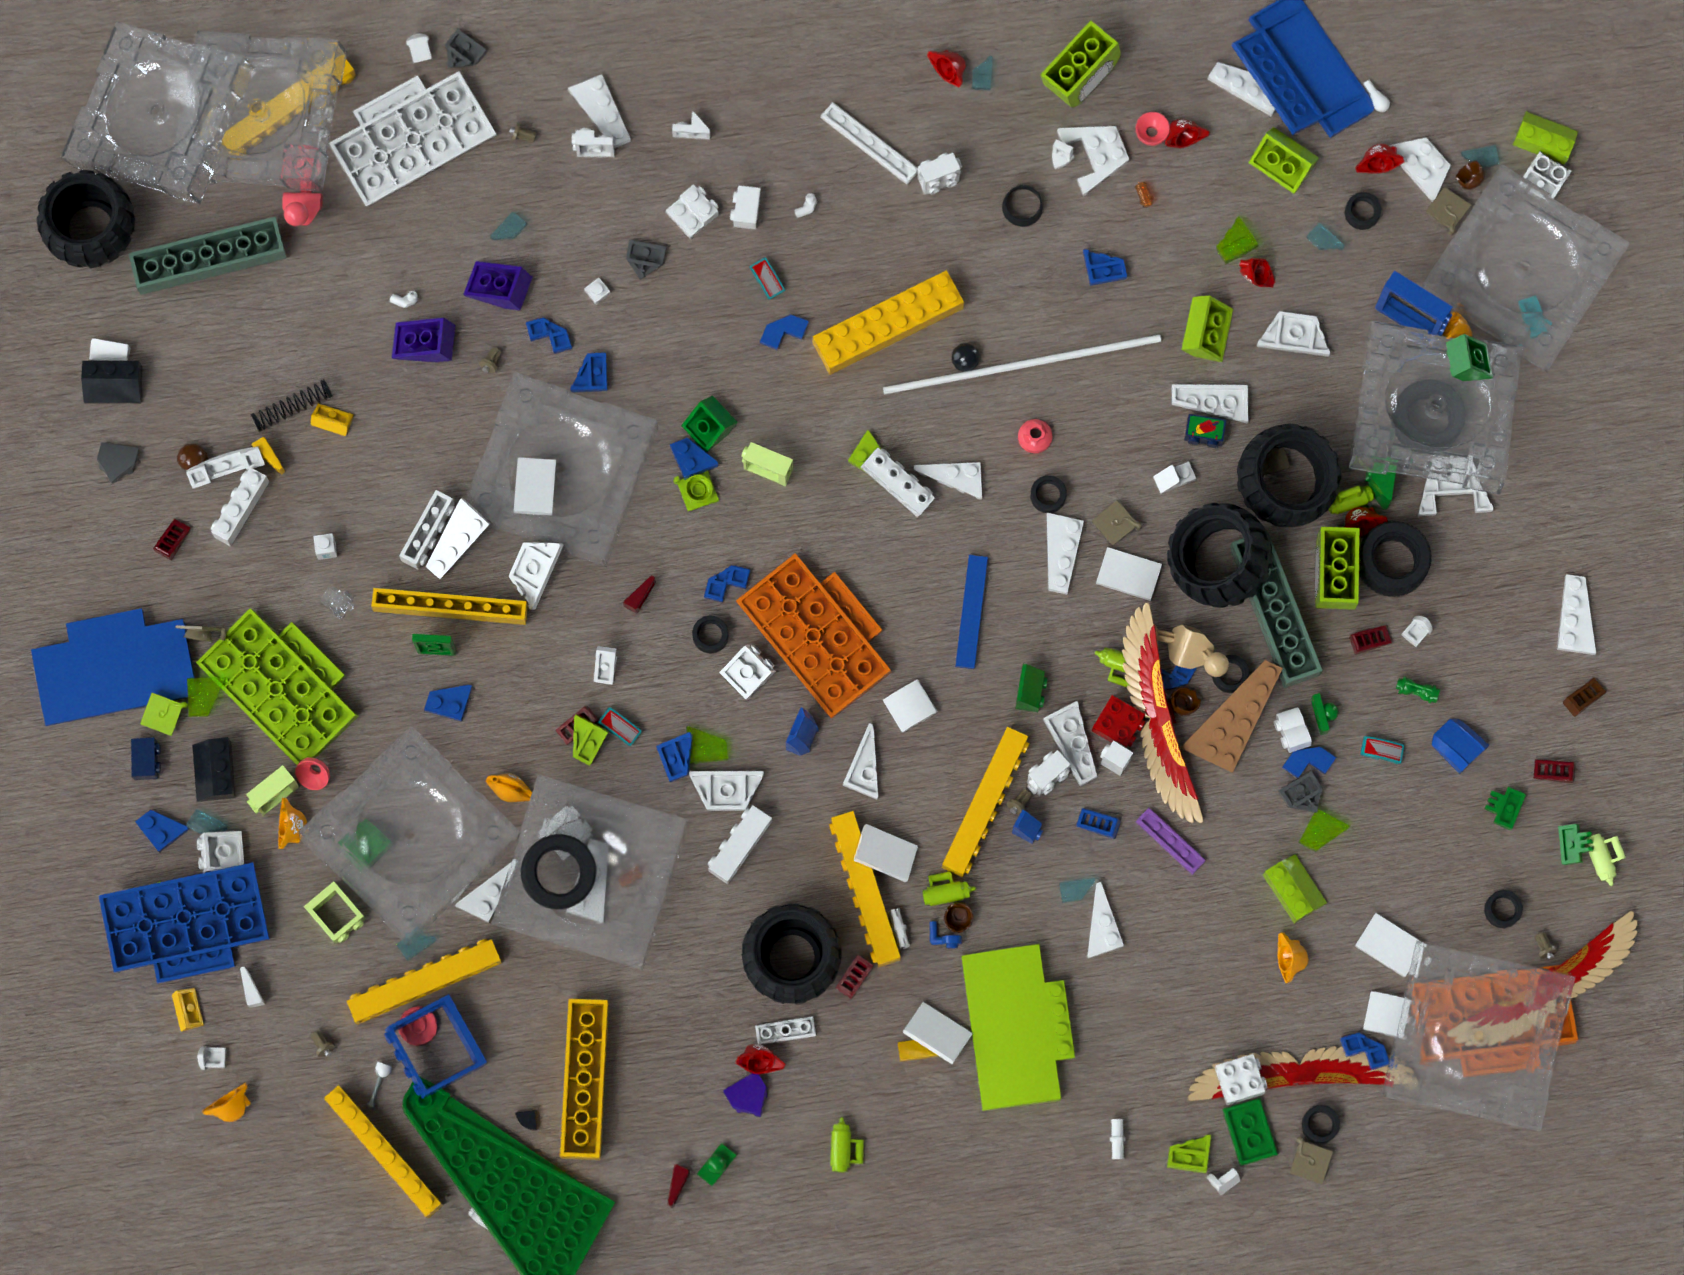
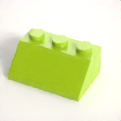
[1513,112,1578,165]
[1248,127,1319,194]
[1181,295,1233,362]
[1263,854,1327,924]

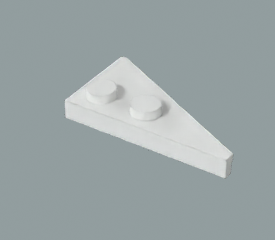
[914,462,982,500]
[843,723,878,800]
[455,859,520,923]
[1087,882,1124,959]

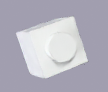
[313,533,337,560]

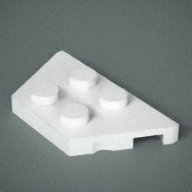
[1389,138,1450,202]
[1257,311,1330,357]
[509,542,564,610]
[689,771,764,811]

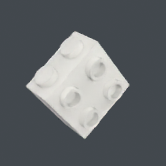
[918,153,962,195]
[1027,750,1071,797]
[1215,1054,1267,1105]

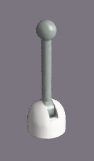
[367,1062,392,1109]

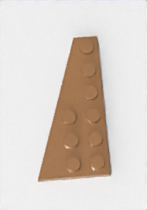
[1180,660,1283,773]

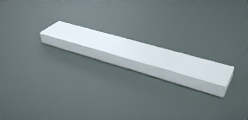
[821,102,918,185]

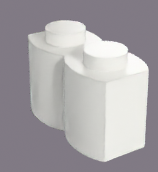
[1274,707,1312,753]

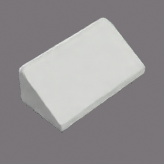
[89,338,131,361]

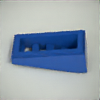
[1076,808,1121,839]

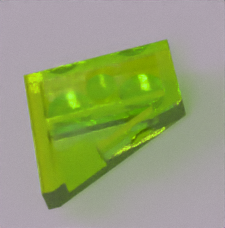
[1216,216,1258,264]
[187,677,225,717]
[686,726,728,764]
[1298,809,1350,852]

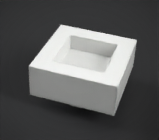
[584,278,611,304]

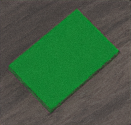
[412,634,456,656]
[1222,1098,1278,1166]

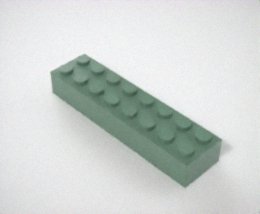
[128,216,287,295]
[1230,530,1322,688]

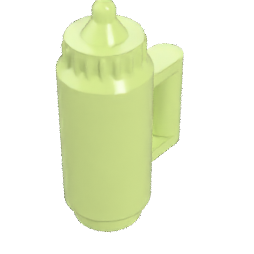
[1586,833,1626,886]

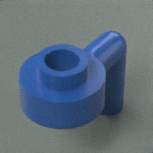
[929,921,962,949]

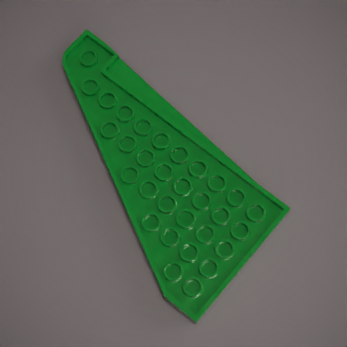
[402,1076,615,1275]

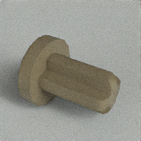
[509,122,536,143]
[479,348,502,373]
[1007,789,1032,815]
[1535,932,1558,960]
[311,1031,335,1057]

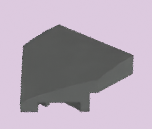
[445,28,487,68]
[626,240,667,279]
[97,442,139,484]
[1278,771,1322,813]

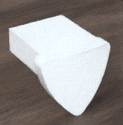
[406,33,432,63]
[1052,139,1074,169]
[1401,616,1433,647]
[197,1046,226,1070]
[1206,1168,1240,1196]

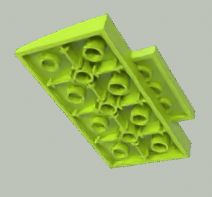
[196,608,359,765]
[961,944,1075,1111]

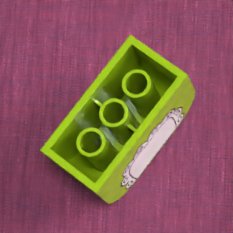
[1040,20,1121,108]
[1315,527,1359,610]

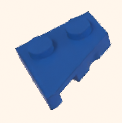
[1083,249,1127,286]
[571,353,607,392]
[670,438,718,480]
[424,685,472,722]
[656,732,693,782]
[135,810,189,853]

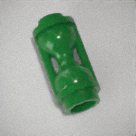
[1396,676,1440,704]

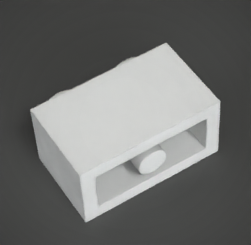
[730,185,761,229]
[1100,741,1133,776]

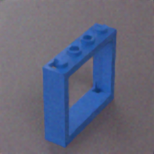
[1374,270,1453,344]
[384,994,487,1099]

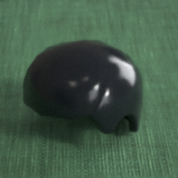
[951,343,980,372]

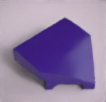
[723,1074,768,1117]

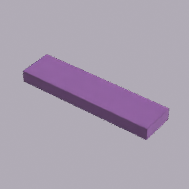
[1136,808,1206,875]

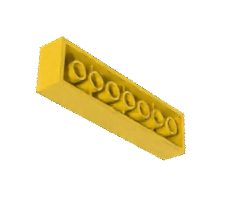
[812,270,964,375]
[560,999,609,1160]

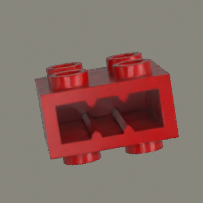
[1092,695,1146,748]

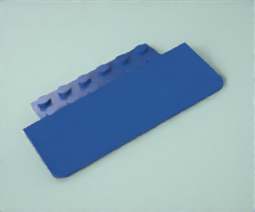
[1232,0,1374,138]

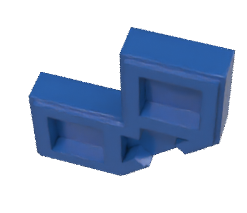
[760,315,809,350]
[526,317,572,354]
[704,565,750,603]
[1161,665,1197,690]
[1282,747,1336,778]
[1340,1032,1391,1071]

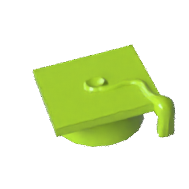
[673,471,719,512]
[140,693,188,736]

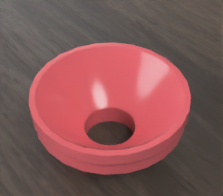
[1135,112,1169,146]
[1018,419,1052,454]
[295,758,330,790]

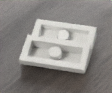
[883,679,938,733]
[1363,991,1412,1039]

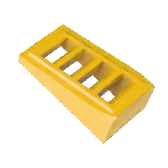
[251,437,285,475]

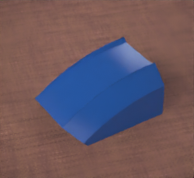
[786,707,819,756]
[1431,719,1489,774]

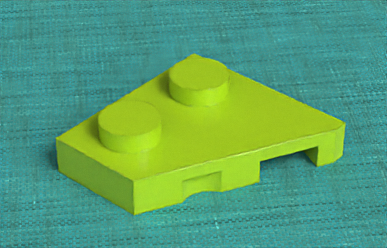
[848,430,881,472]
[573,714,609,766]
[1167,1135,1211,1174]

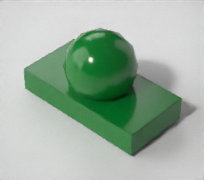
[1311,693,1339,735]
[697,1143,737,1187]

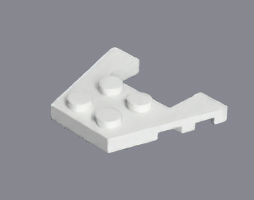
[1057,126,1129,196]
[1418,456,1493,516]

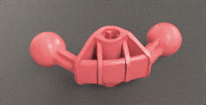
[282,155,323,226]

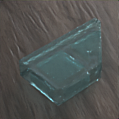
[972,56,992,91]
[1461,145,1500,168]
[490,211,527,240]
[1306,223,1345,250]
[186,809,228,834]
[1059,878,1095,903]
[396,933,437,961]

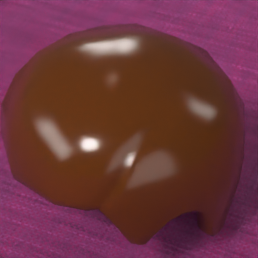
[1456,161,1485,190]
[177,443,208,470]
[1170,687,1201,716]
[944,902,974,933]

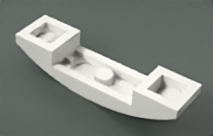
[186,447,265,488]

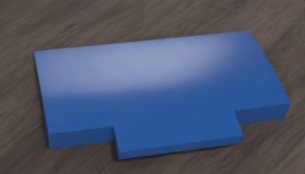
[31,608,198,726]
[98,863,270,984]

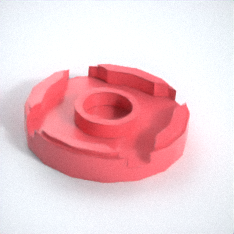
[399,1006,438,1046]

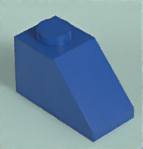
[1012,809,1043,844]

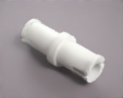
[888,908,910,949]
[1110,1119,1125,1159]

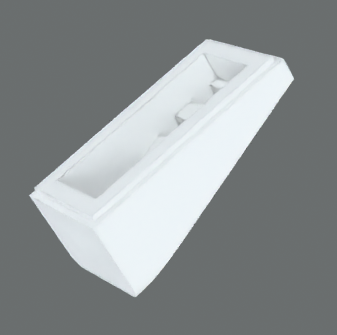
[240,967,265,1008]

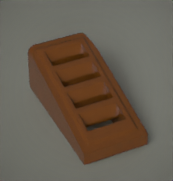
[1563,678,1606,717]

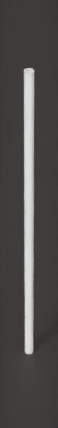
[883,334,1161,395]

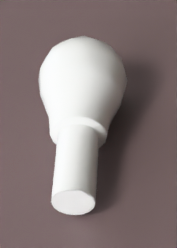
[1364,80,1390,112]

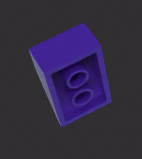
[463,261,533,311]
[392,318,456,362]

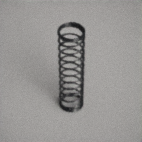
[251,379,333,432]

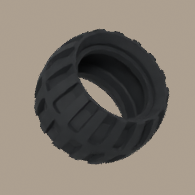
[1237,424,1342,527]
[1167,503,1273,608]

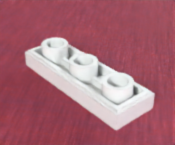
[755,1016,816,1045]

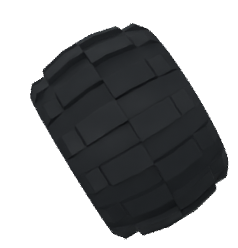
[36,170,135,268]
[742,903,842,1004]

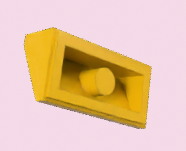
[311,403,354,436]
[172,988,204,1031]
[897,1040,939,1062]

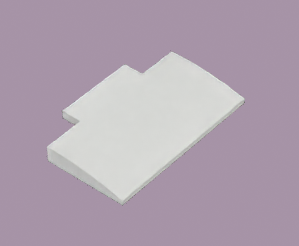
[329,71,496,207]

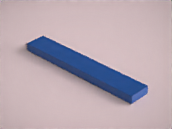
[955,555,988,669]

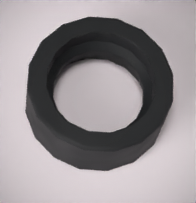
[1344,192,1382,230]
[1030,475,1067,513]
[692,615,729,654]
[1212,655,1250,693]
[1484,890,1523,928]
[1301,1105,1340,1144]

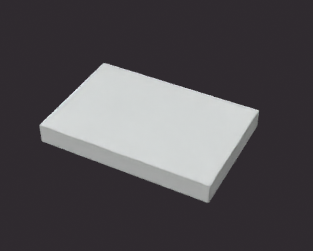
[514,457,556,515]
[1096,547,1162,601]
[854,824,918,882]
[1355,913,1425,978]
[903,1002,973,1064]

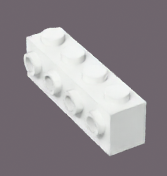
[861,448,935,517]
[211,467,269,546]
[399,490,455,570]
[708,805,772,884]

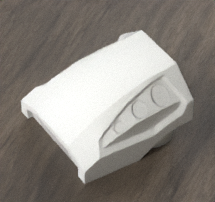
[1520,152,1571,202]

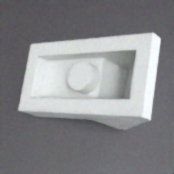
[672,111,710,139]
[1153,462,1196,494]
[594,646,617,685]

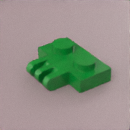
[1484,787,1526,831]
[1558,824,1593,865]

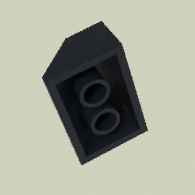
[81,360,143,404]
[192,737,236,802]

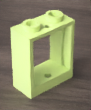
[741,442,793,486]
[246,765,299,816]
[304,881,365,944]

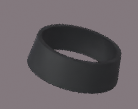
[1002,185,1043,227]

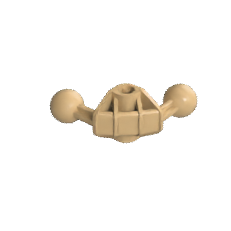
[1154,624,1229,677]

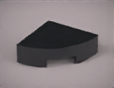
[515,1110,537,1131]

